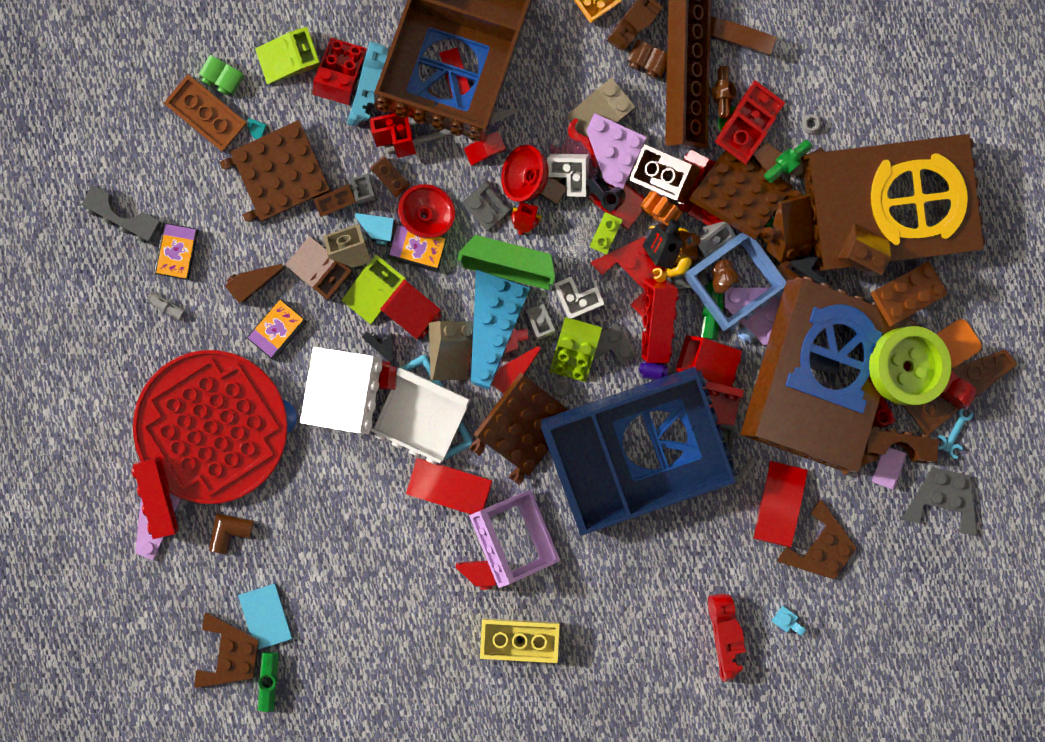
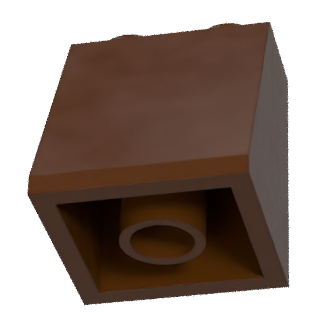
[837,224,891,276]

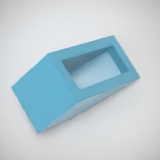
[355,213,395,245]

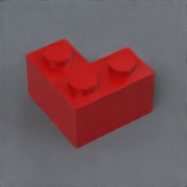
[370,113,416,158]

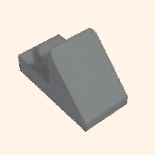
[697,221,736,258]
[526,303,556,340]

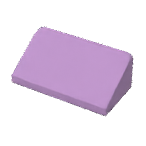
[872,447,907,490]

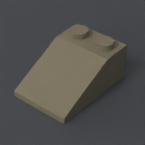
[566,77,635,138]
[429,321,474,380]

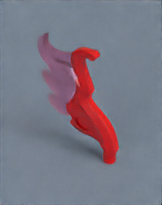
[550,118,636,177]

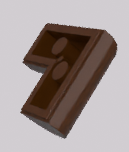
[208,513,254,554]

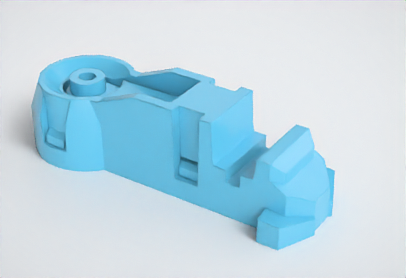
[347,41,389,126]

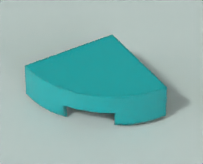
[248,118,267,140]

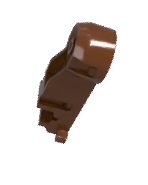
[606,0,663,51]

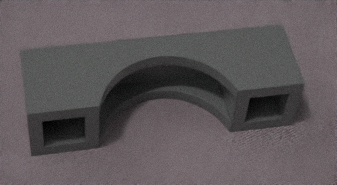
[81,185,162,243]

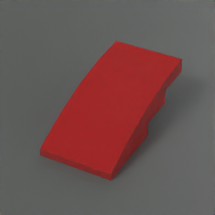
[715,80,785,165]
[406,458,493,514]
[753,461,808,548]

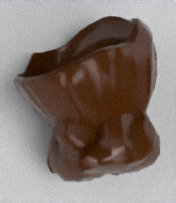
[711,259,742,295]

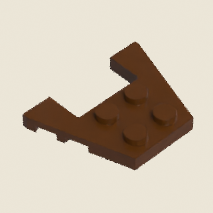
[776,500,857,579]
[194,612,260,688]

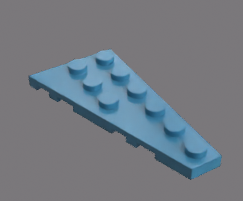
[471,270,530,390]

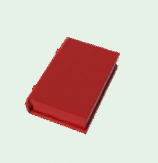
[587,178,645,230]

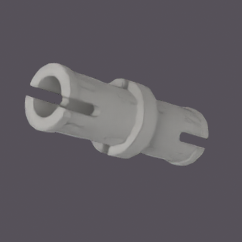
[146,291,185,321]

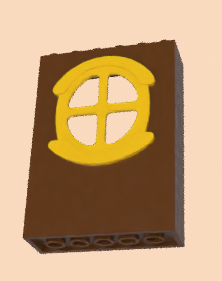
[802,134,985,271]

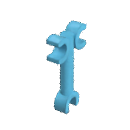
[938,409,974,459]

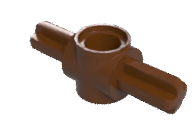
[711,65,737,119]

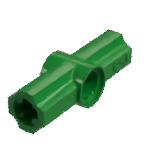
[701,281,723,340]
[257,652,279,712]

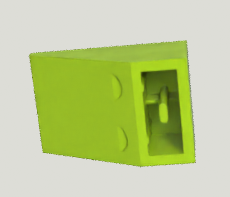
[255,26,320,85]
[341,255,407,324]
[549,317,602,382]

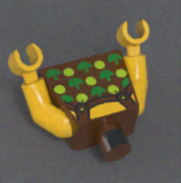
[649,226,701,283]

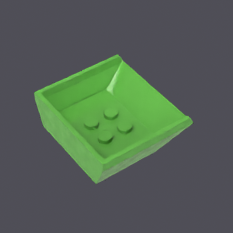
[457,235,555,291]

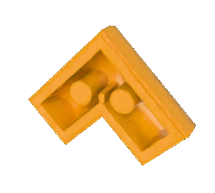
[574,0,622,24]

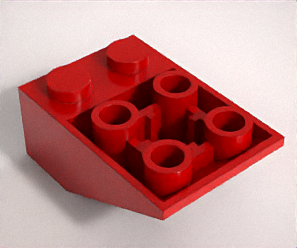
[312,38,367,105]

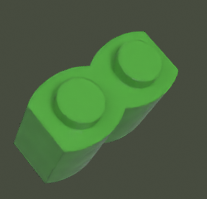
[199,55,245,96]

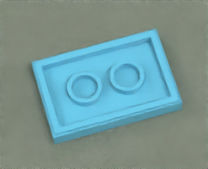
[238,584,292,649]

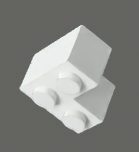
[547,154,589,197]
[554,276,604,319]

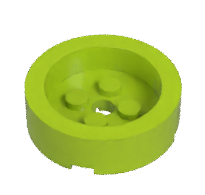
[869,326,951,405]

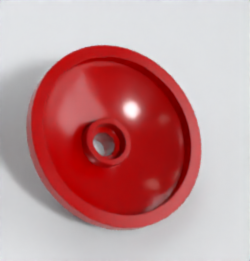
[398,184,455,239]

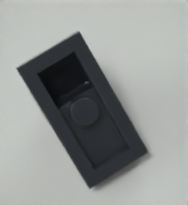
[786,256,826,284]
[362,331,394,363]

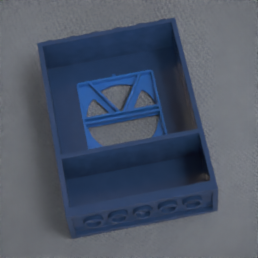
[541,367,737,536]

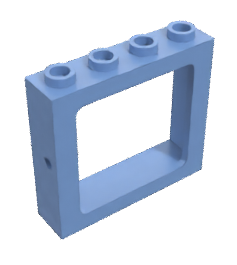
[683,232,786,331]

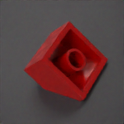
[455,561,496,590]

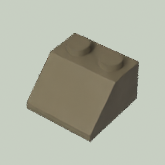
[323,224,371,268]

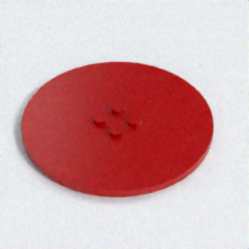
[133,350,288,504]

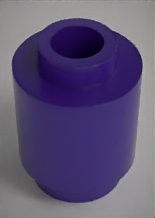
[638,361,668,380]

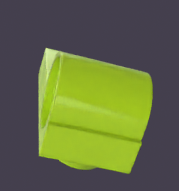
[589,212,622,255]

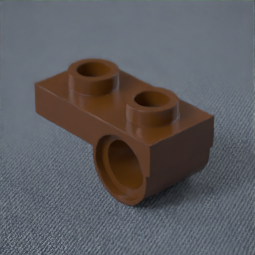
[370,156,410,197]

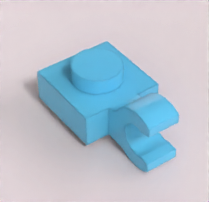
[771,606,806,636]

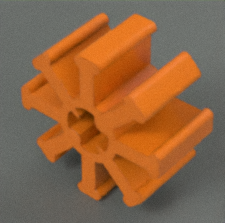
[640,191,682,225]

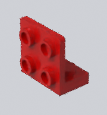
[703,381,744,425]

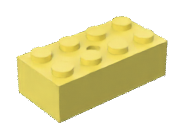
[480,618,560,663]

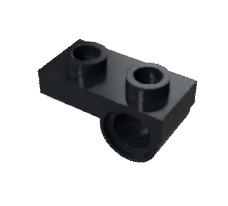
[586,174,626,212]

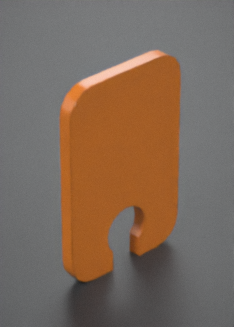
[937,319,981,368]

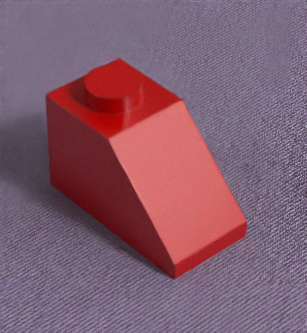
[464,131,506,166]

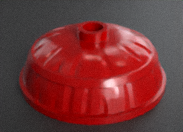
[501,145,549,202]

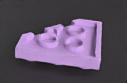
[586,113,647,189]
[723,288,782,345]

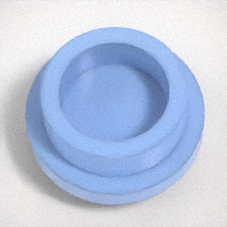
[737,326,755,344]

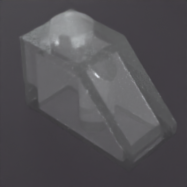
[566,221,595,263]

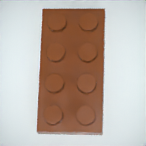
[164,74,247,152]
[870,261,948,327]

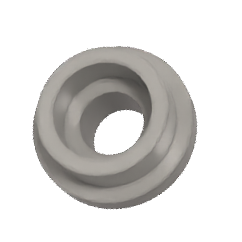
[802,114,821,134]

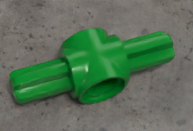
[764,140,813,183]

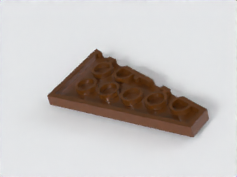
[902,349,1017,435]

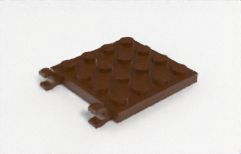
[220,120,331,222]
[689,150,803,243]
[469,372,568,485]

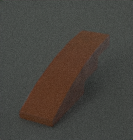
[710,16,777,56]

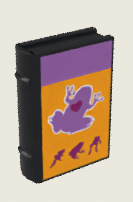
[153,223,199,280]
[388,224,447,273]
[247,299,308,361]

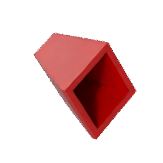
[380,279,442,340]
[675,335,742,387]

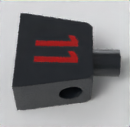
[642,219,683,269]

